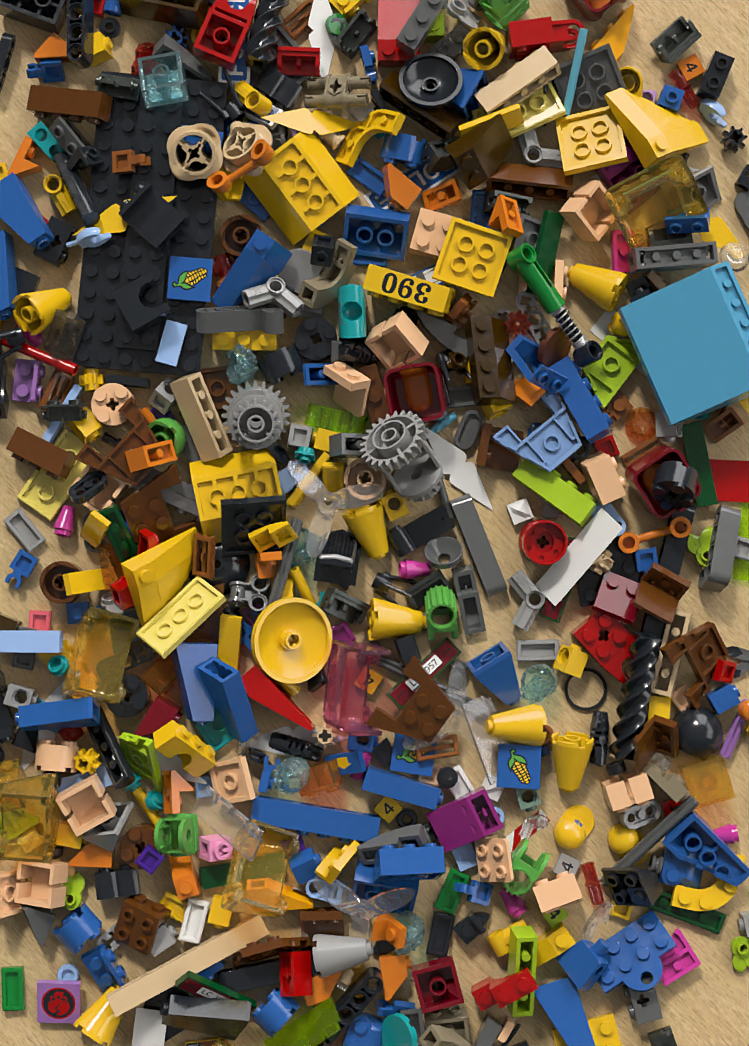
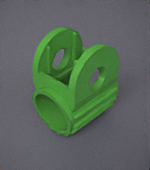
[478,0,530,31]
[424,585,458,641]
[154,813,199,857]
[503,838,550,896]

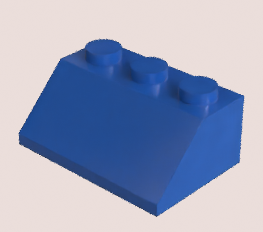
[343,204,411,261]
[373,843,445,883]
[349,859,419,916]

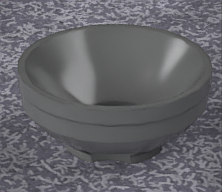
[424,536,463,569]

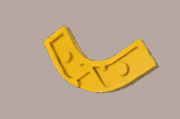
[335,109,406,168]
[670,854,746,911]

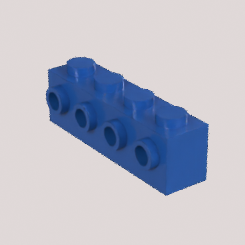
[549,356,613,444]

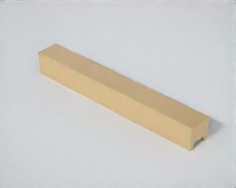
[106,914,270,1017]

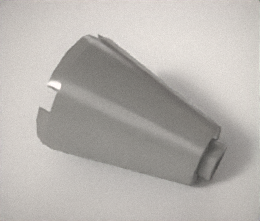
[312,934,373,978]

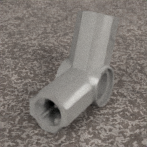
[517,129,563,169]
[241,277,305,318]
[507,569,545,632]

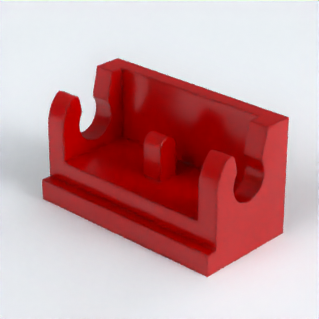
[277,46,321,77]
[279,951,312,997]

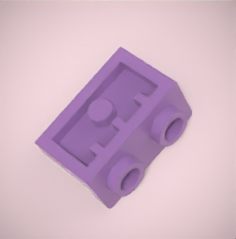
[12,358,45,404]

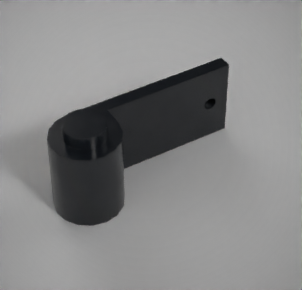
[387,505,455,558]

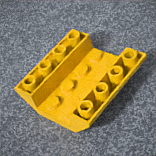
[242,132,360,245]
[189,447,288,543]

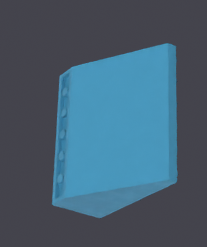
[618,261,749,427]

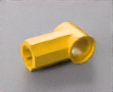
[234,80,272,117]
[43,174,77,218]
[486,917,527,957]

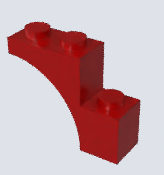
[109,528,160,610]
[471,967,538,1012]

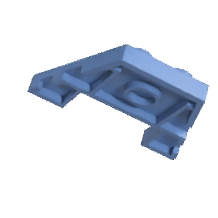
[492,391,582,474]

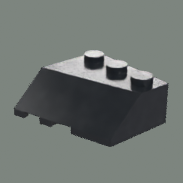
[0,0,67,35]

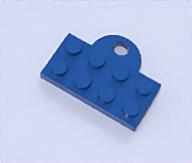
[597,910,677,994]

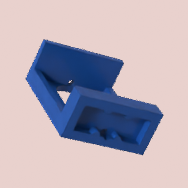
[506,334,569,395]

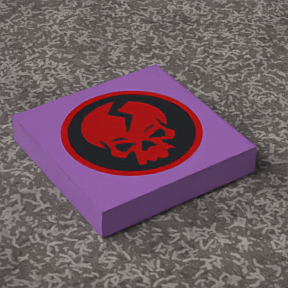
[37,980,81,1023]

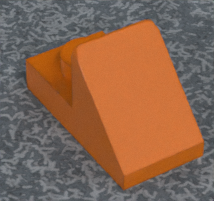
[7,136,42,178]
[421,178,463,211]
[489,194,524,238]
[253,551,282,579]
[162,770,194,814]
[371,910,407,949]

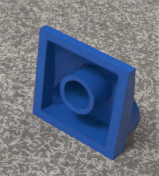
[658,845,703,889]
[341,1011,384,1046]

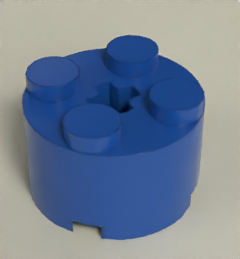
[380,133,426,170]
[52,903,102,955]
[251,987,301,1038]

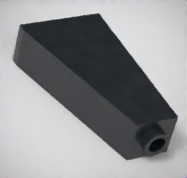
[160,995,251,1041]

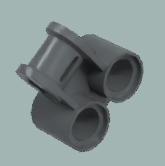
[227,575,270,619]

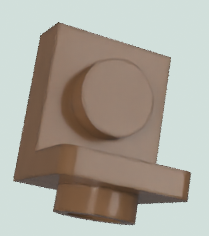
[646,271,679,292]

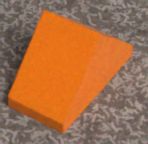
[34,32,72,64]

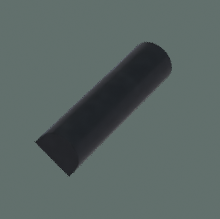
[54,152,100,228]
[87,705,136,789]

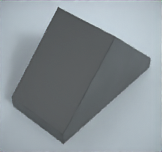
[19,903,56,946]

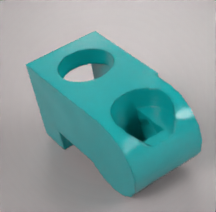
[27,121,67,163]

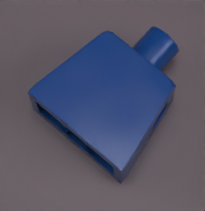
[556,938,609,991]

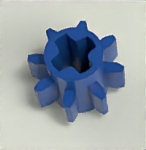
[165,25,191,48]

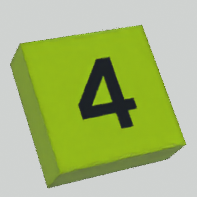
[539,908,569,928]

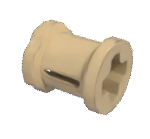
[318,132,346,151]

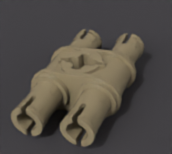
[304,73,371,111]

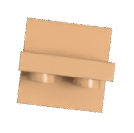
[209,754,256,806]
[0,868,26,919]

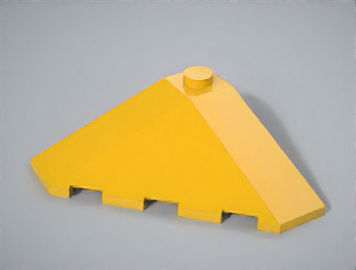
[604,88,709,169]
[121,527,202,627]

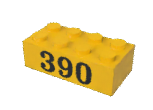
[363,264,457,317]

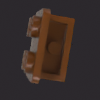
[633,562,691,624]
[633,715,679,772]
[113,894,172,955]

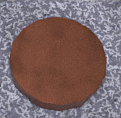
[538,327,572,368]

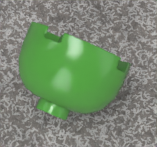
[148,418,187,456]

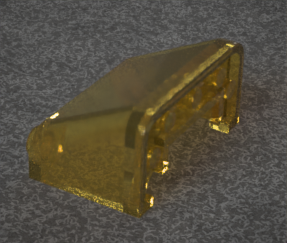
[605,154,709,250]
[62,606,141,704]
[0,773,59,864]
[221,819,300,918]

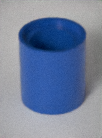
[103,0,122,17]

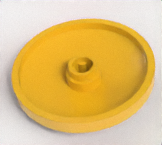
[251,597,332,684]

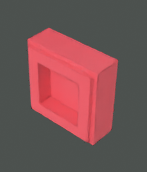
[28,610,52,630]

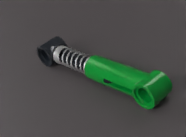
[506,243,603,368]

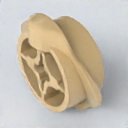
[222,121,273,176]
[167,123,223,181]

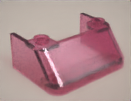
[323,640,391,736]

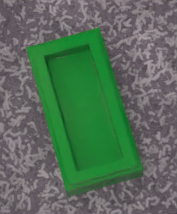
[433,867,471,915]
[1,966,25,1011]

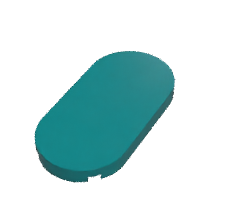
[382,1013,418,1046]

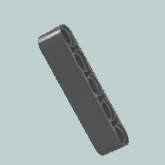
[449,493,508,597]

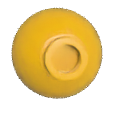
[608,311,629,337]

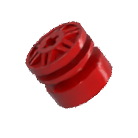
[518,520,568,565]

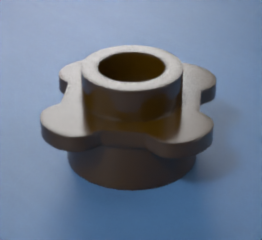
[446,351,467,375]

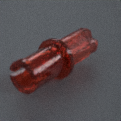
[668,68,700,109]
[581,861,604,905]

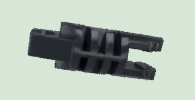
[338,343,381,365]
[589,711,609,767]
[268,732,323,762]

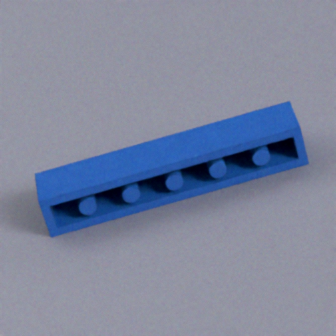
[250,794,381,844]

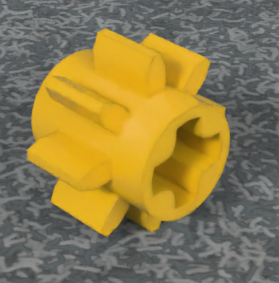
[78,369,105,392]
[73,748,101,775]

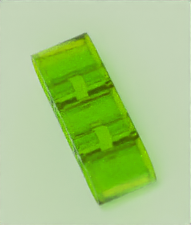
[304,403,368,434]

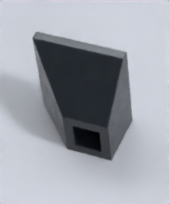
[601,867,663,906]

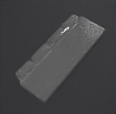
[461,695,509,785]
[192,786,263,862]

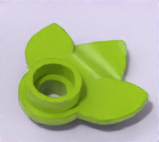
[687,526,713,567]
[63,872,85,910]
[731,936,749,973]

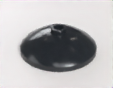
[399,52,463,108]
[189,541,250,595]

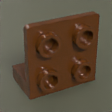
[475,423,524,473]
[300,907,344,951]

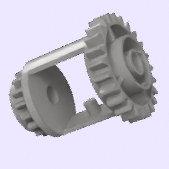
[221,380,291,450]
[360,410,444,502]

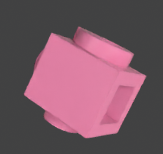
[199,833,234,862]

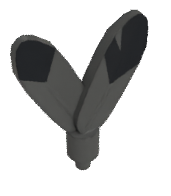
[726,646,749,678]

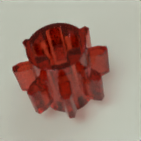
[213,253,236,279]
[504,310,532,337]
[58,727,84,742]

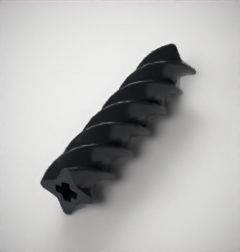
[244,0,289,72]
[608,631,662,761]

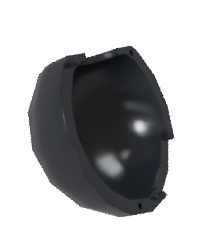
[672,706,723,759]

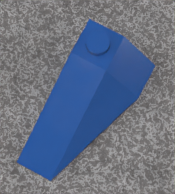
[210,229,293,307]
[662,810,749,887]

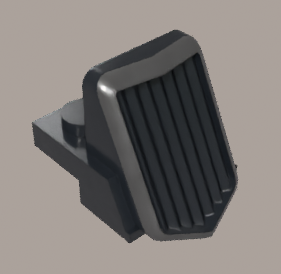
[313,529,361,586]

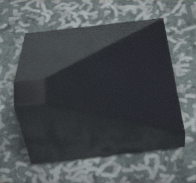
[11,728,39,753]

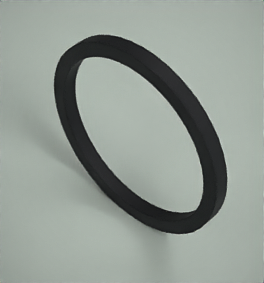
[564,668,607,711]

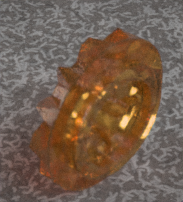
[625,407,656,441]

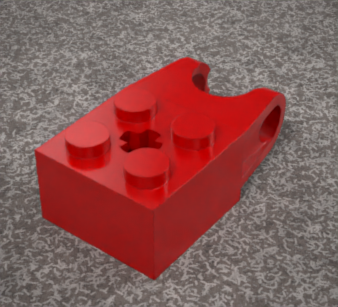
[193,0,257,72]
[506,17,584,61]
[570,611,635,684]

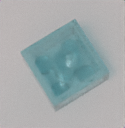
[137,51,189,108]

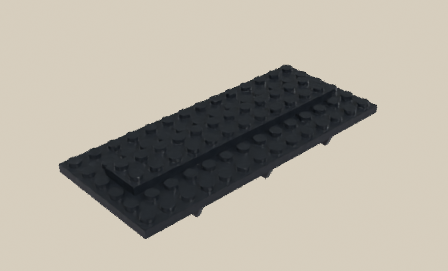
[72,71,229,377]

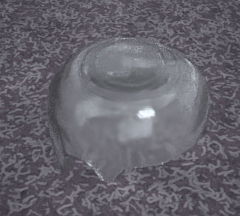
[716,242,749,276]

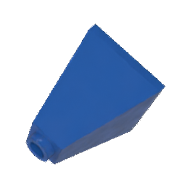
[448,68,488,122]
[466,641,521,706]

